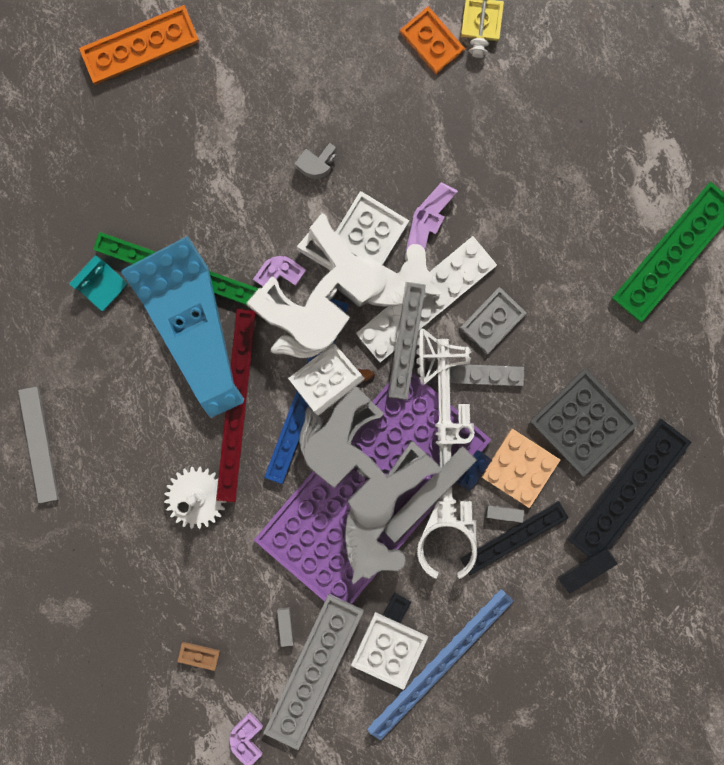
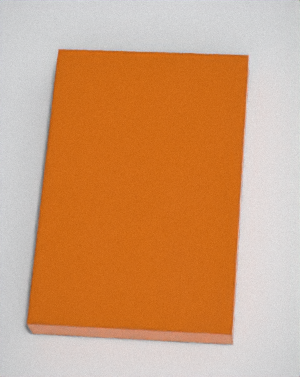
[399,6,465,75]

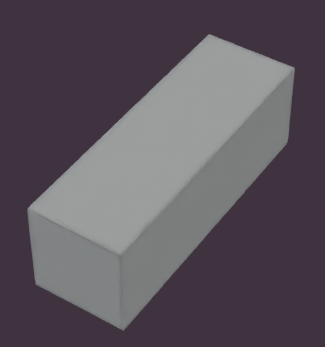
[486,505,524,522]
[277,607,294,647]

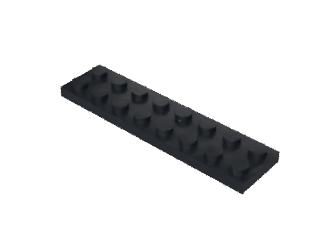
[566,418,692,557]

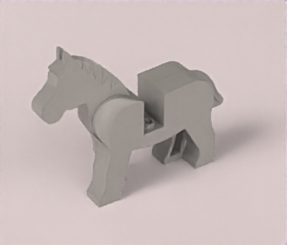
[300,386,442,584]

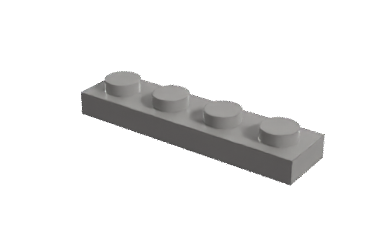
[450,364,524,386]

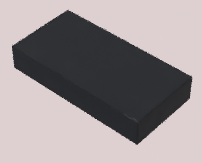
[382,592,411,623]

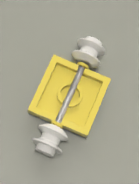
[461,0,504,58]

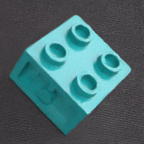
[69,255,128,311]

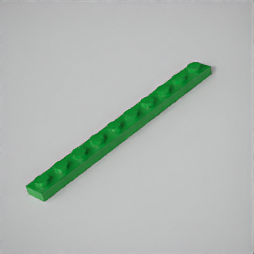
[93,232,259,305]

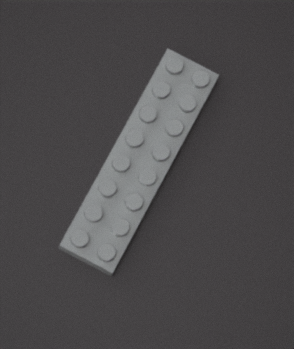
[263,594,364,750]

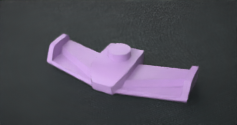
[406,182,458,251]

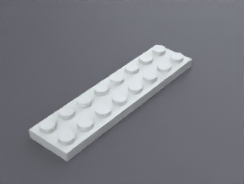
[356,236,497,363]

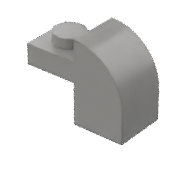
[294,143,337,179]

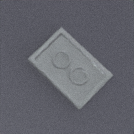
[459,287,527,354]

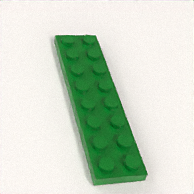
[611,181,724,323]

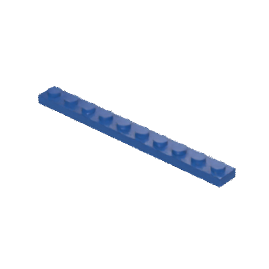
[264,298,349,484]

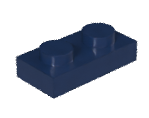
[456,449,492,491]

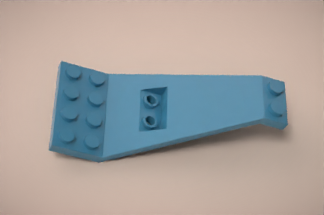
[121,236,244,418]

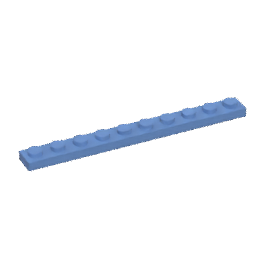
[367,589,514,740]

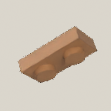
[177,642,220,671]

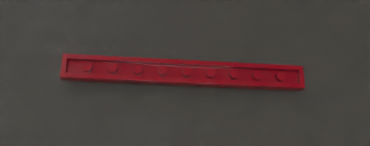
[216,309,256,502]

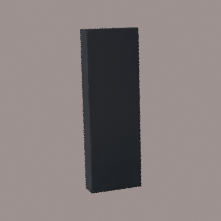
[558,546,618,594]

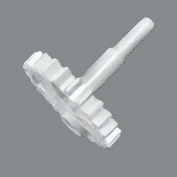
[164,467,226,529]

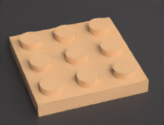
[481,429,560,508]

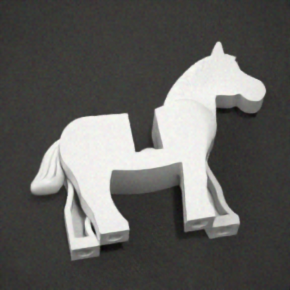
[247,213,441,358]

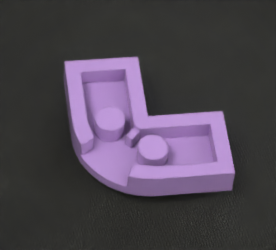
[253,256,307,286]
[230,712,263,765]

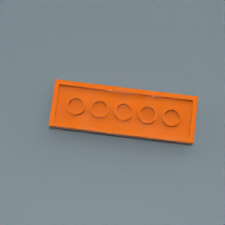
[79,5,200,85]

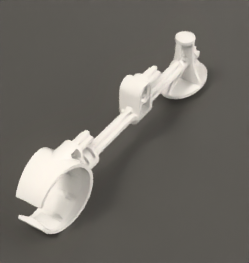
[416,329,477,579]

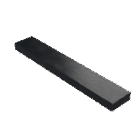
[459,501,569,576]

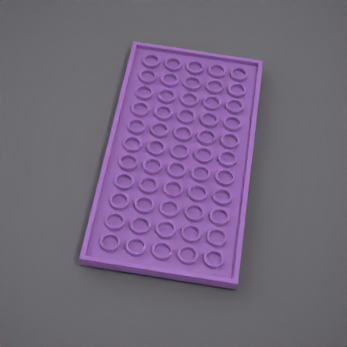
[254,372,491,604]

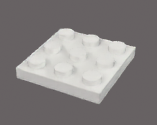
[335,191,409,265]
[288,343,364,416]
[351,612,428,690]

